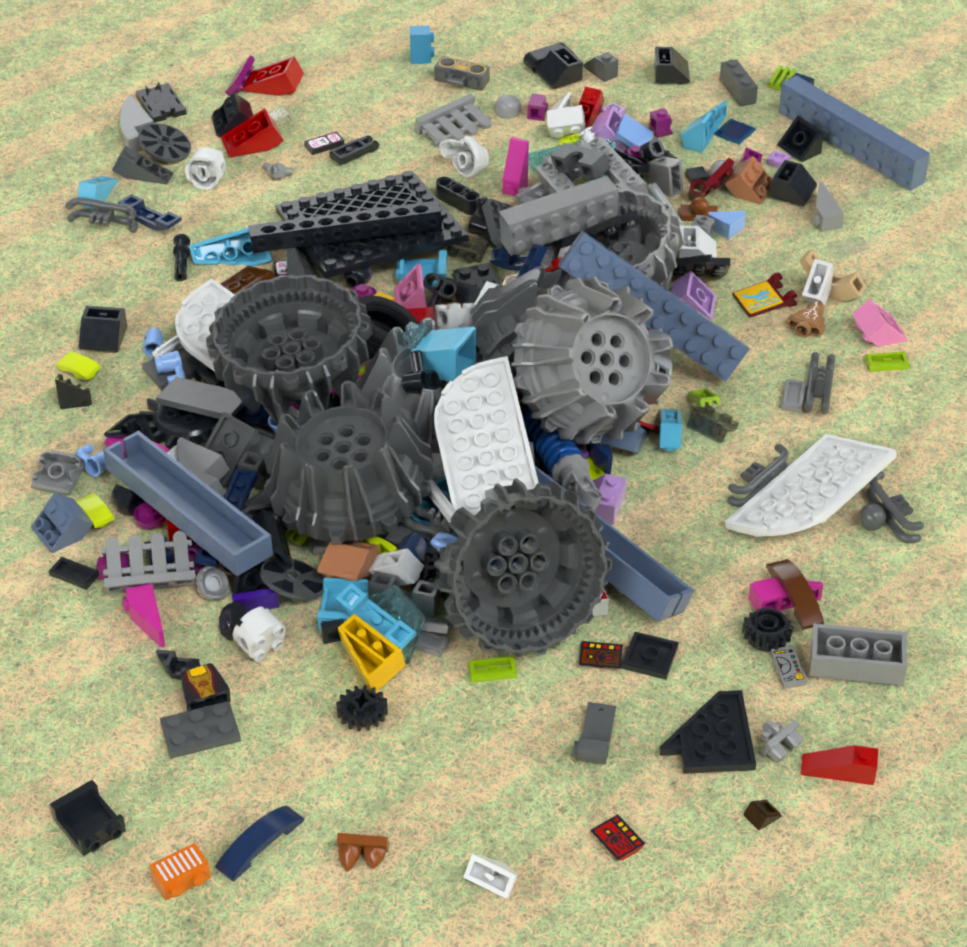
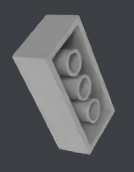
[809,623,907,685]

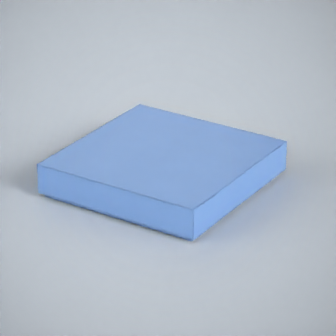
[615,113,654,147]

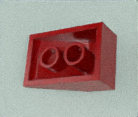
[242,56,304,95]
[221,108,284,157]

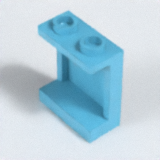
[396,250,447,288]
[317,578,369,632]

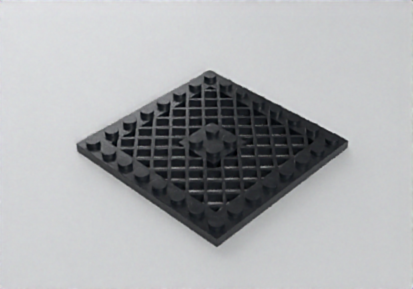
[275,171,469,278]

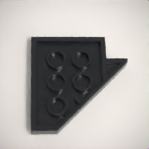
[559,210,639,248]
[673,254,731,278]
[659,690,756,774]

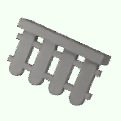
[414,93,492,147]
[101,531,195,594]

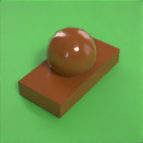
[680,197,718,221]

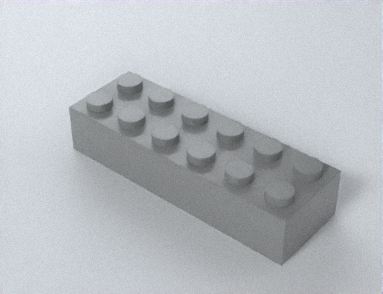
[499,176,618,256]

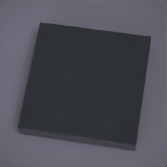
[622,632,679,680]

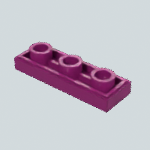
[225,55,255,96]

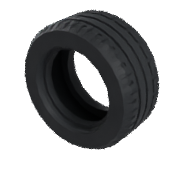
[359,295,419,361]

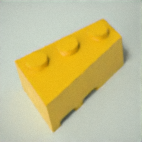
[338,614,406,692]

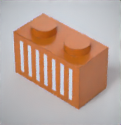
[149,843,211,901]

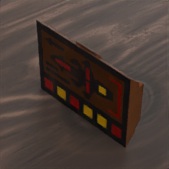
[579,641,623,669]

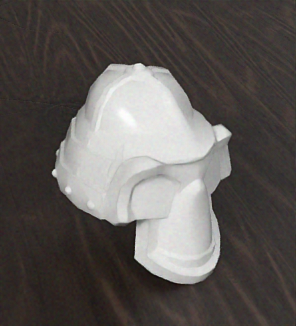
[439,136,489,179]

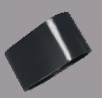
[468,196,488,235]
[423,273,463,312]
[401,350,440,393]

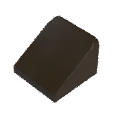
[743,799,782,830]

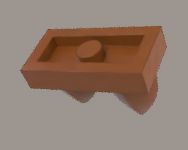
[337,833,390,872]

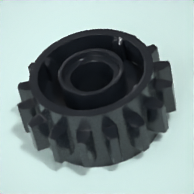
[742,608,793,652]

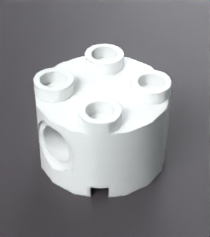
[185,147,226,190]
[435,303,474,330]
[232,607,286,662]

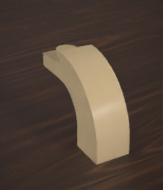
[799,249,867,301]

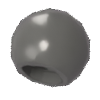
[860,503,886,531]

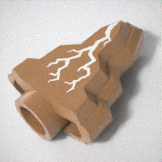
[786,301,826,338]

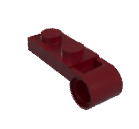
[688,158,735,201]

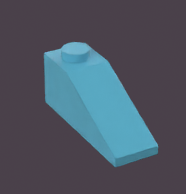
[78,176,118,209]
[659,409,682,451]

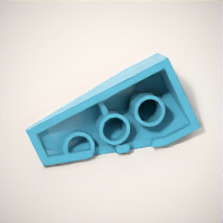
[681,101,728,153]
[189,228,272,266]

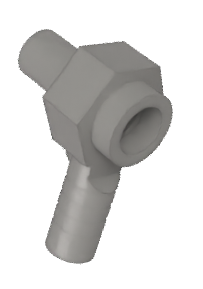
[262,162,293,179]

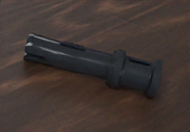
[173,234,190,281]

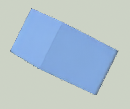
[708,211,746,239]

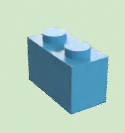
[410,25,434,64]

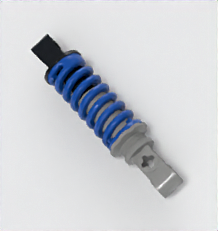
[519,397,602,511]

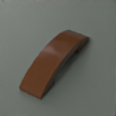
[766,559,824,630]

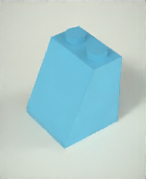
[411,327,476,382]

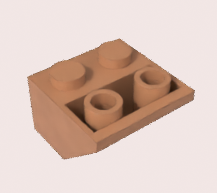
[724,156,772,204]
[317,540,379,581]

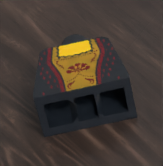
[181,659,231,711]

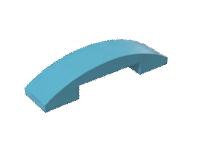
[335,583,417,650]

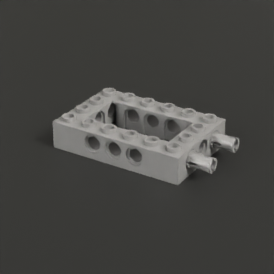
[536,136,649,195]

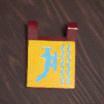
[732,272,797,318]

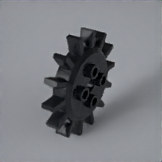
[139,389,219,449]

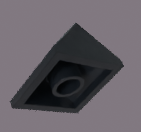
[777,115,824,162]

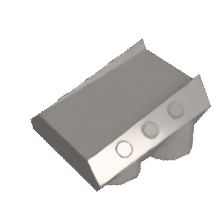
[30,450,85,496]

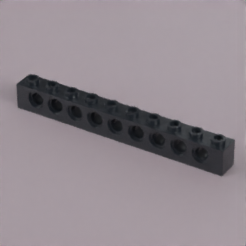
[248,201,442,253]

